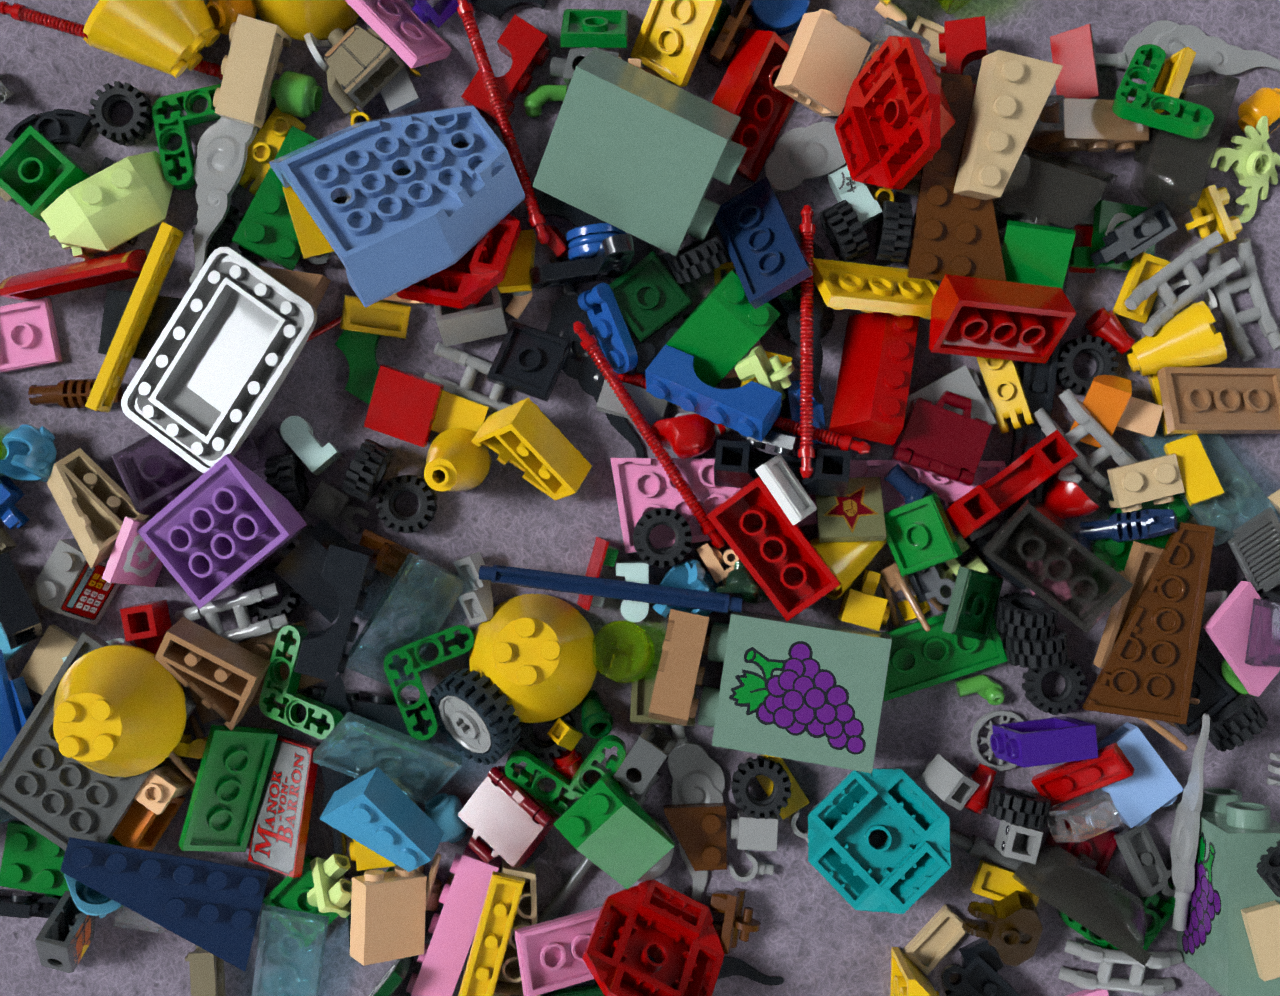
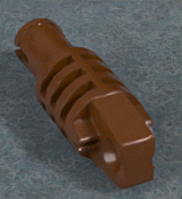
[28,379,123,409]

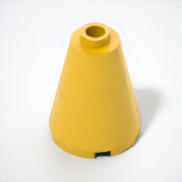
[1126,301,1227,376]
[424,428,492,491]
[809,537,887,600]

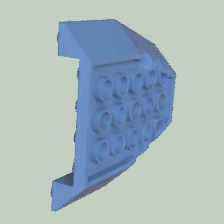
[269,105,525,308]

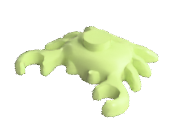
[1206,116,1280,223]

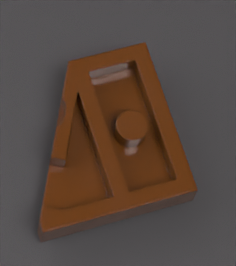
[708,0,753,68]
[663,803,727,871]

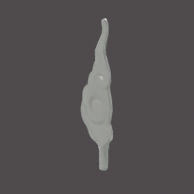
[1094,20,1280,77]
[189,117,258,284]
[732,121,846,197]
[1170,714,1210,931]
[667,725,725,902]

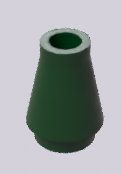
[581,690,613,739]

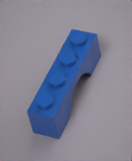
[645,344,782,442]

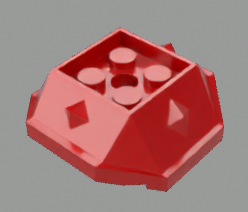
[834,36,955,190]
[395,214,521,309]
[582,879,725,996]

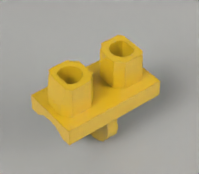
[1185,184,1243,249]

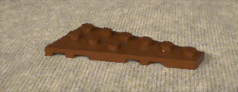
[907,72,1006,281]
[1082,522,1216,724]

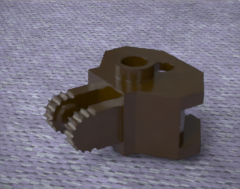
[962,890,1043,967]

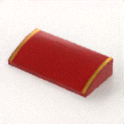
[0,249,147,301]

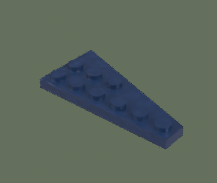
[60,837,269,971]

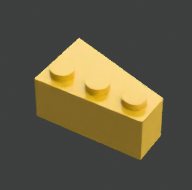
[471,397,592,501]

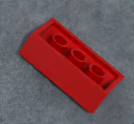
[711,29,795,182]
[929,274,1076,364]
[828,312,920,446]
[706,476,841,621]

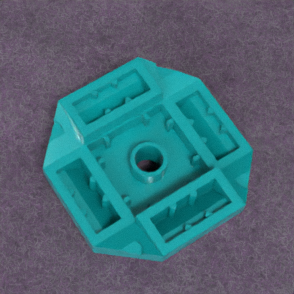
[808,768,951,914]

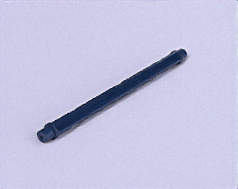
[479,564,743,613]

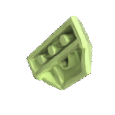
[40,151,173,252]

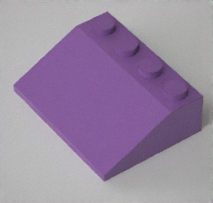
[137,453,307,609]

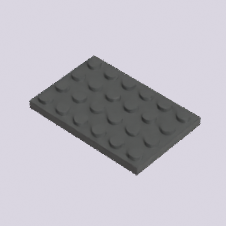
[0,630,197,851]

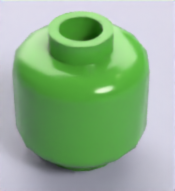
[271,71,323,118]

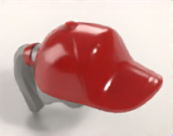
[647,411,731,459]

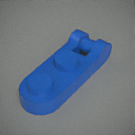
[577,283,638,374]

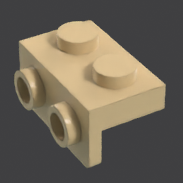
[1107,454,1185,513]

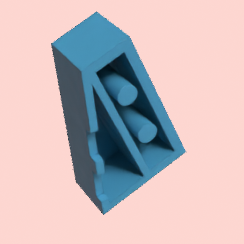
[319,767,444,872]

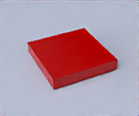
[363,364,444,447]

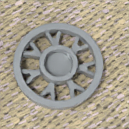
[970,710,1024,771]

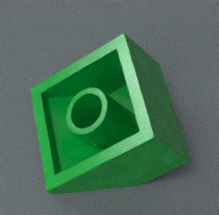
[0,125,91,223]

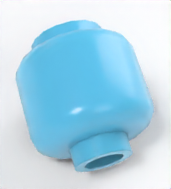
[424,793,468,843]

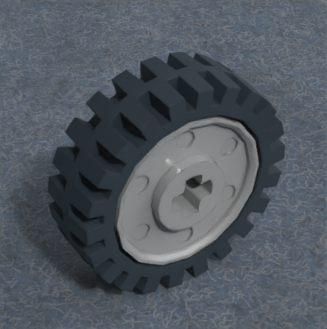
[429,668,521,765]

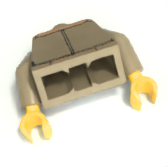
[324,25,428,125]

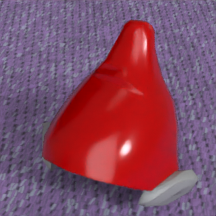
[1039,465,1101,529]

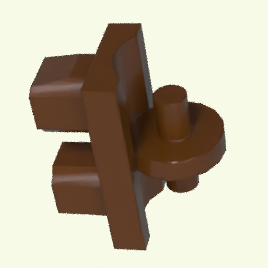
[359,529,419,583]
[710,888,761,954]

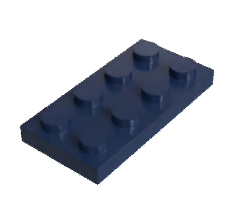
[715,176,813,309]

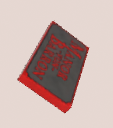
[248,735,320,878]

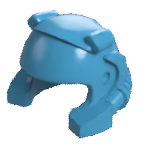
[0,424,57,482]
[653,559,722,618]

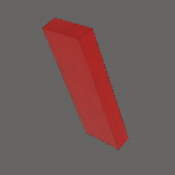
[1031,743,1135,807]

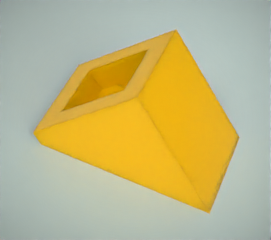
[897,595,931,621]
[547,718,583,751]

